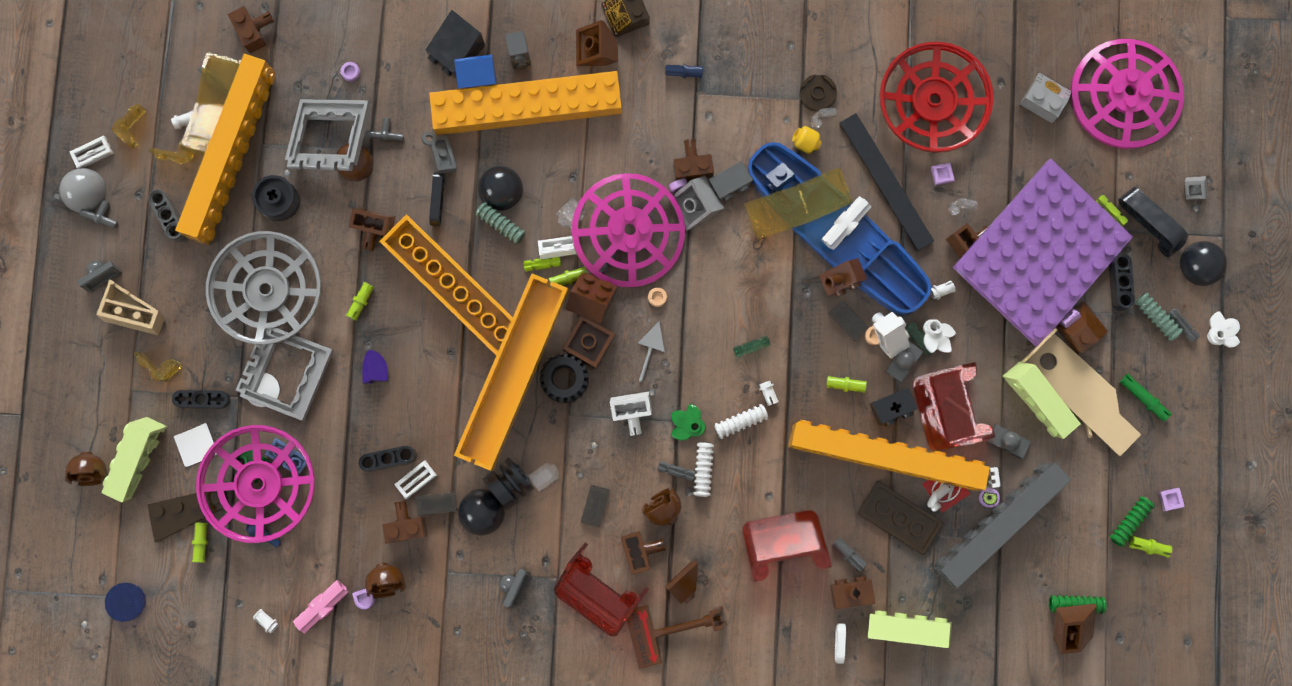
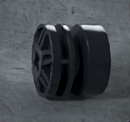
[482,458,534,510]

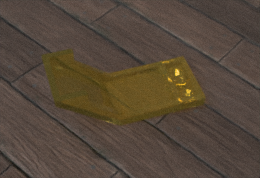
[181,52,241,155]
[744,167,853,239]

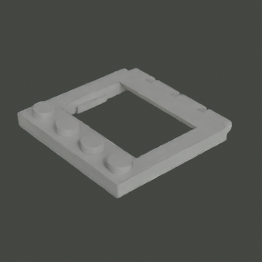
[285,99,371,171]
[235,327,334,421]

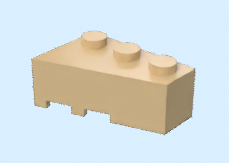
[96,280,165,336]

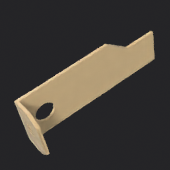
[1021,328,1142,457]

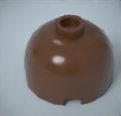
[336,144,374,182]
[65,452,106,486]
[642,488,682,526]
[365,563,406,599]

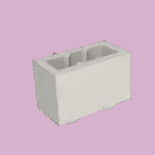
[872,312,910,359]
[610,392,652,436]

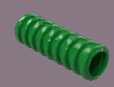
[1109,496,1155,547]
[1049,595,1107,614]

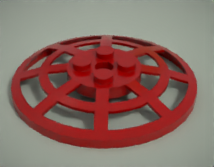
[879,42,994,153]

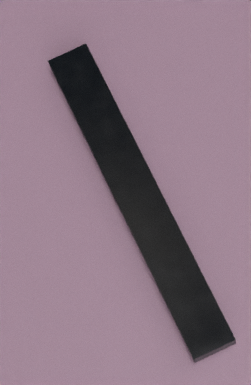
[839,113,934,251]

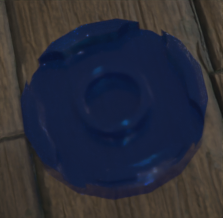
[105,582,146,622]

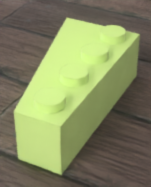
[1002,362,1081,439]
[102,417,167,503]
[868,610,952,648]

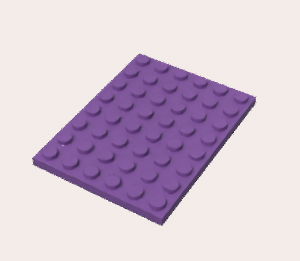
[952,159,1133,347]

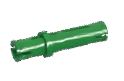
[1119,373,1172,422]

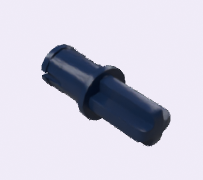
[665,64,703,79]

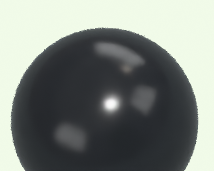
[478,166,523,211]
[1180,241,1227,286]
[458,489,505,536]

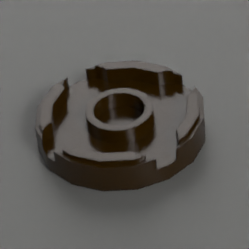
[799,74,837,112]

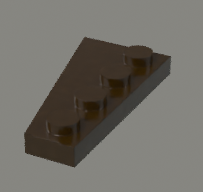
[147,491,229,543]

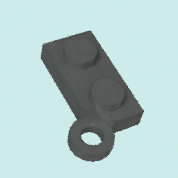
[422,132,457,174]

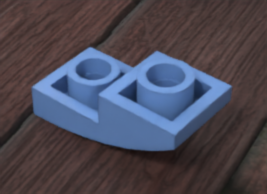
[265,437,306,476]

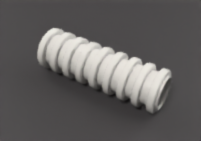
[714,404,768,439]
[693,443,714,497]

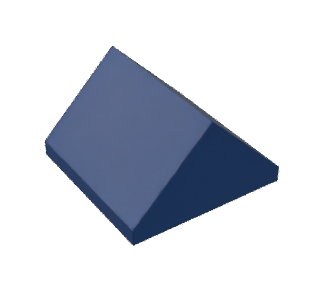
[454,55,498,89]

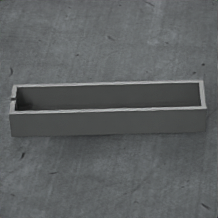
[933,462,1072,588]

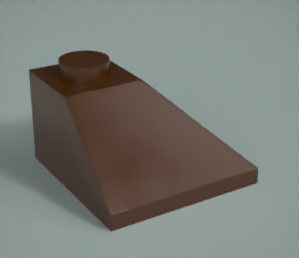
[576,20,618,66]
[1056,301,1108,354]
[665,559,698,604]

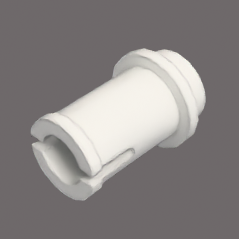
[171,111,198,130]
[930,280,955,300]
[759,381,779,406]
[253,609,279,633]

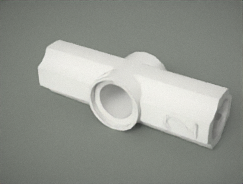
[821,196,871,250]

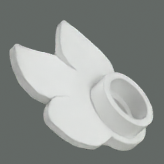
[1207,311,1240,348]
[923,319,956,353]

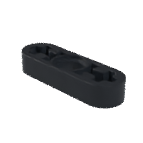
[429,172,445,226]
[172,390,230,409]

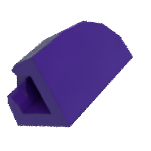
[362,350,388,384]

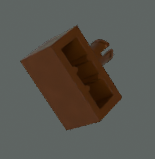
[227,6,275,54]
[673,139,714,181]
[349,208,396,251]
[946,223,988,258]
[819,258,867,297]
[382,500,428,544]
[621,531,666,575]
[830,576,876,609]

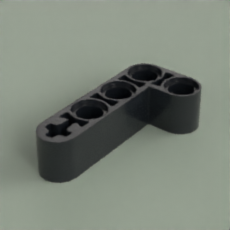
[1118,187,1188,258]

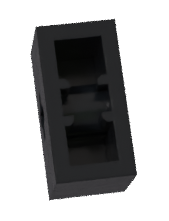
[870,388,918,426]

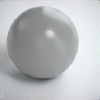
[59,168,106,213]

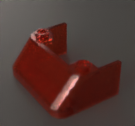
[554,542,649,637]

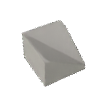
[1185,176,1207,200]

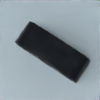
[1109,253,1135,311]
[358,446,417,472]

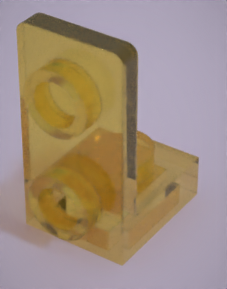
[111,103,146,149]
[149,135,196,164]
[134,351,182,382]

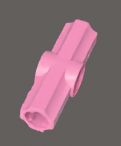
[293,580,349,634]

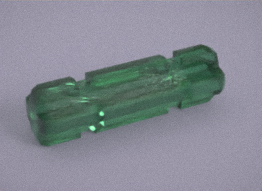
[905,322,936,357]
[733,336,770,357]

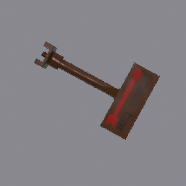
[625,605,727,669]

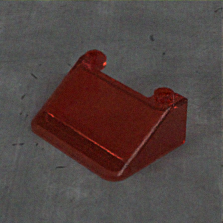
[913,362,995,451]
[742,510,832,582]

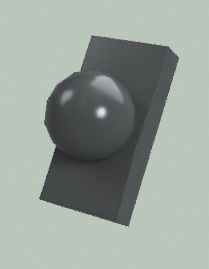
[77,261,122,293]
[885,342,924,383]
[986,424,1031,459]
[499,569,531,608]

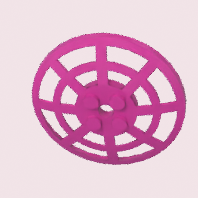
[1070,39,1184,149]
[571,173,685,288]
[196,425,315,543]

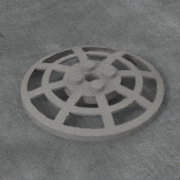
[206,231,322,345]

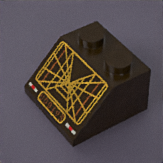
[601,0,650,38]

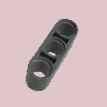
[148,189,187,243]

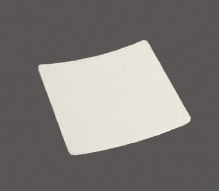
[174,423,216,467]

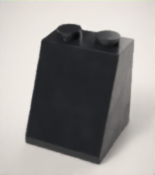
[426,10,485,79]

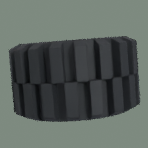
[539,353,589,404]

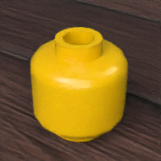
[792,126,821,154]

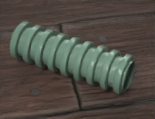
[476,202,526,245]
[1134,292,1183,341]

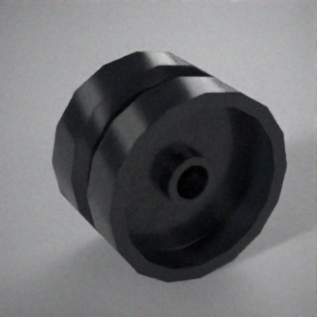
[252,175,300,222]

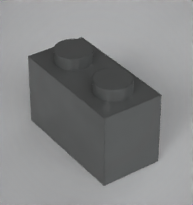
[505,31,531,69]
[708,161,753,202]

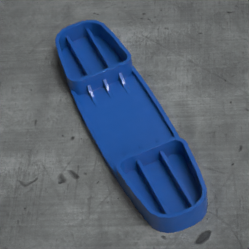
[747,142,931,316]

